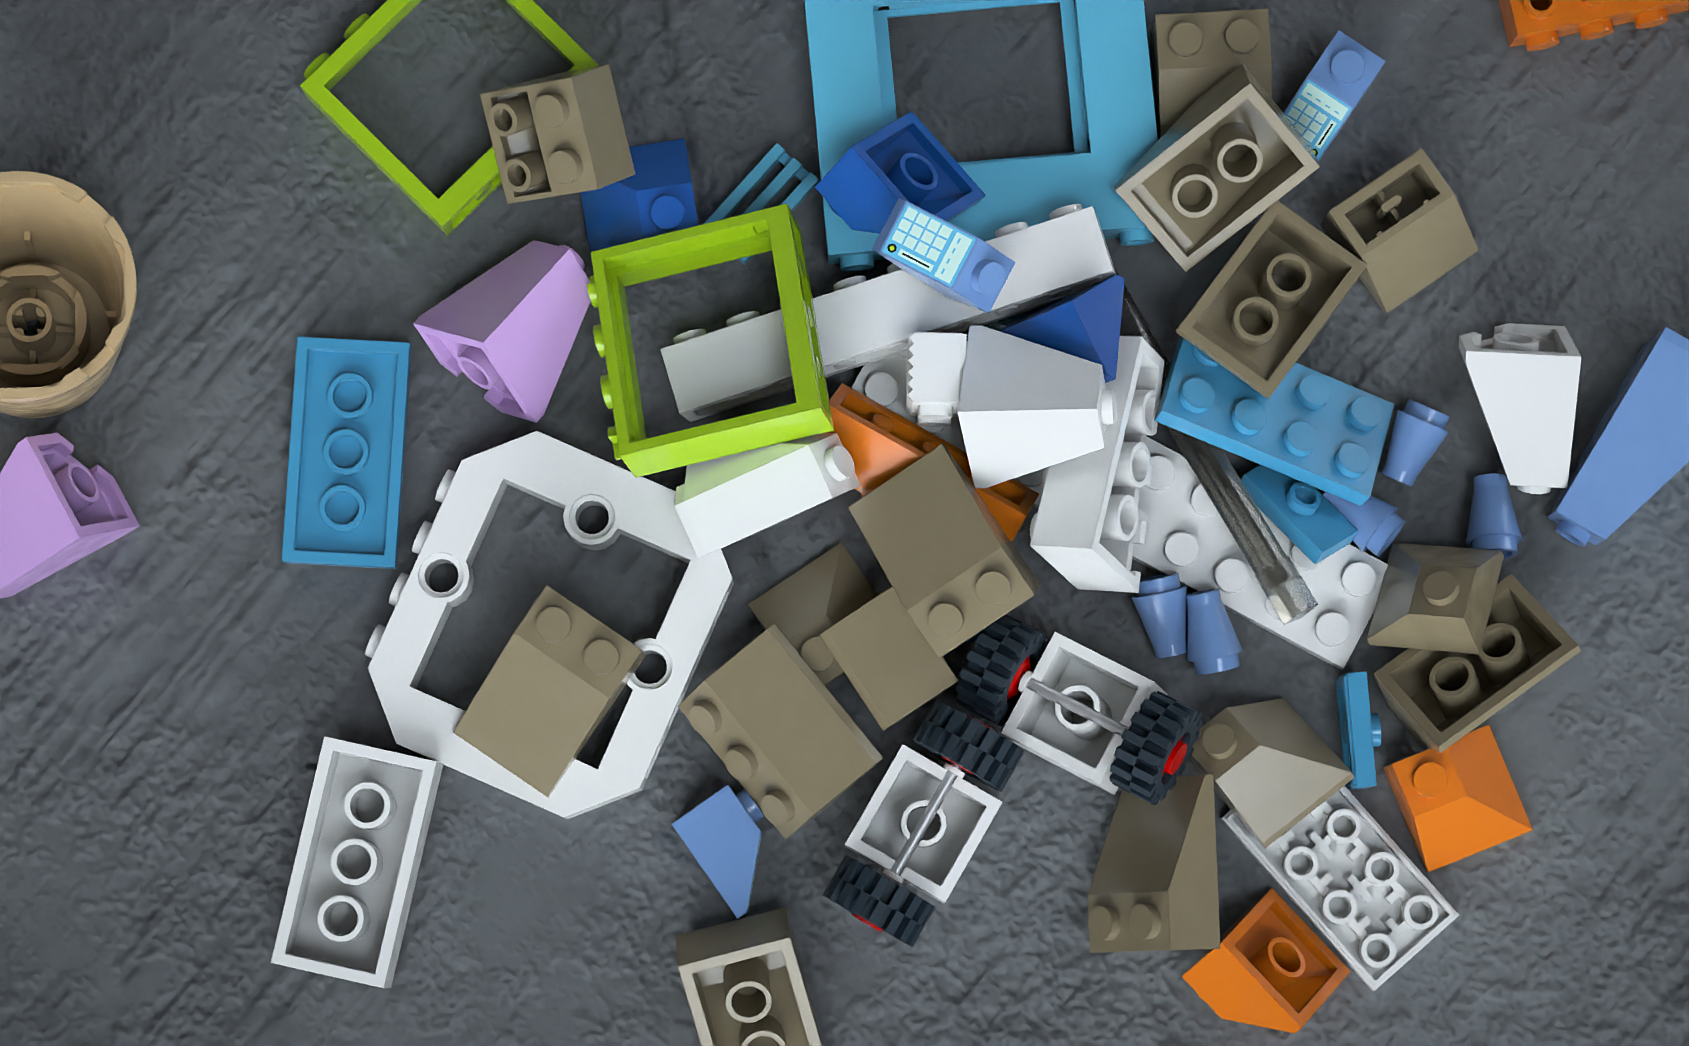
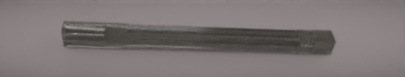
[1114,268,1319,625]

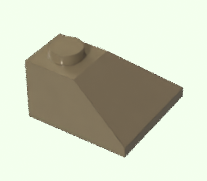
[748,542,878,688]
[1367,543,1504,654]
[1190,698,1355,848]

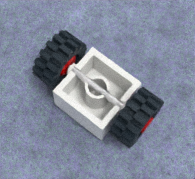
[956,614,1202,805]
[823,700,1025,947]

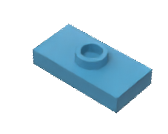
[1237,465,1358,565]
[1335,672,1381,790]

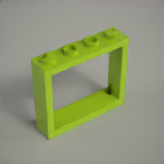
[300,0,599,236]
[586,204,834,478]

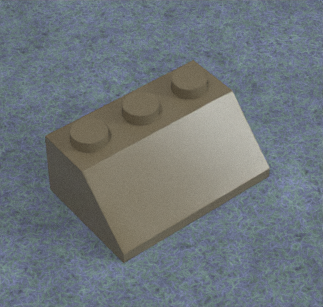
[1373,574,1581,753]
[678,624,883,839]

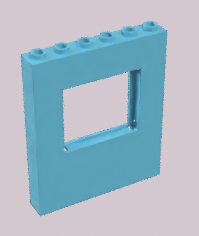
[804,0,1158,271]

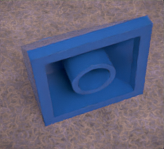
[815,111,986,234]
[580,138,699,267]

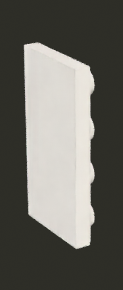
[1221,786,1459,991]

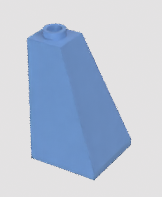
[1546,327,1689,547]

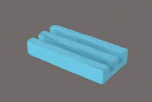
[704,143,819,265]

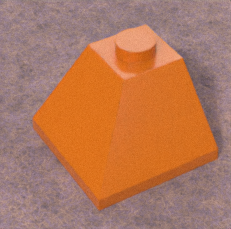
[1383,725,1533,873]
[1181,888,1351,1034]

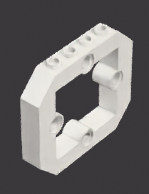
[365,431,734,819]

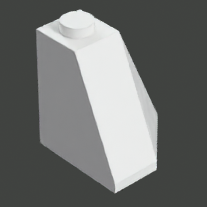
[1458,323,1581,494]
[958,325,1117,488]
[674,433,861,558]

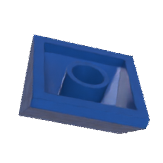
[999,274,1125,383]

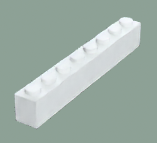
[660,204,1116,422]

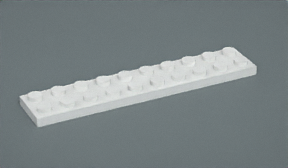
[852,341,1388,670]

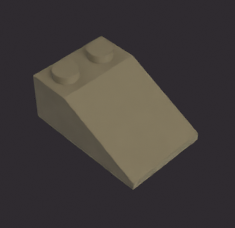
[1150,9,1272,140]
[1114,64,1320,272]
[1176,200,1367,399]
[848,443,1040,658]
[453,585,646,797]
[1088,774,1220,953]
[676,907,823,1046]

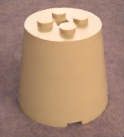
[0,171,137,418]

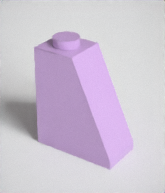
[413,240,591,423]
[0,433,140,599]

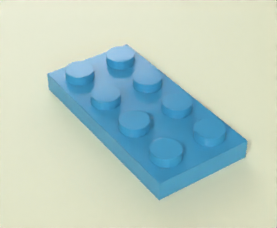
[1154,335,1394,506]
[282,337,412,569]

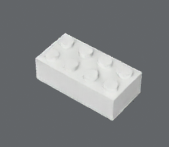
[271,736,443,988]

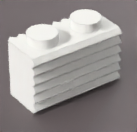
[905,332,967,427]

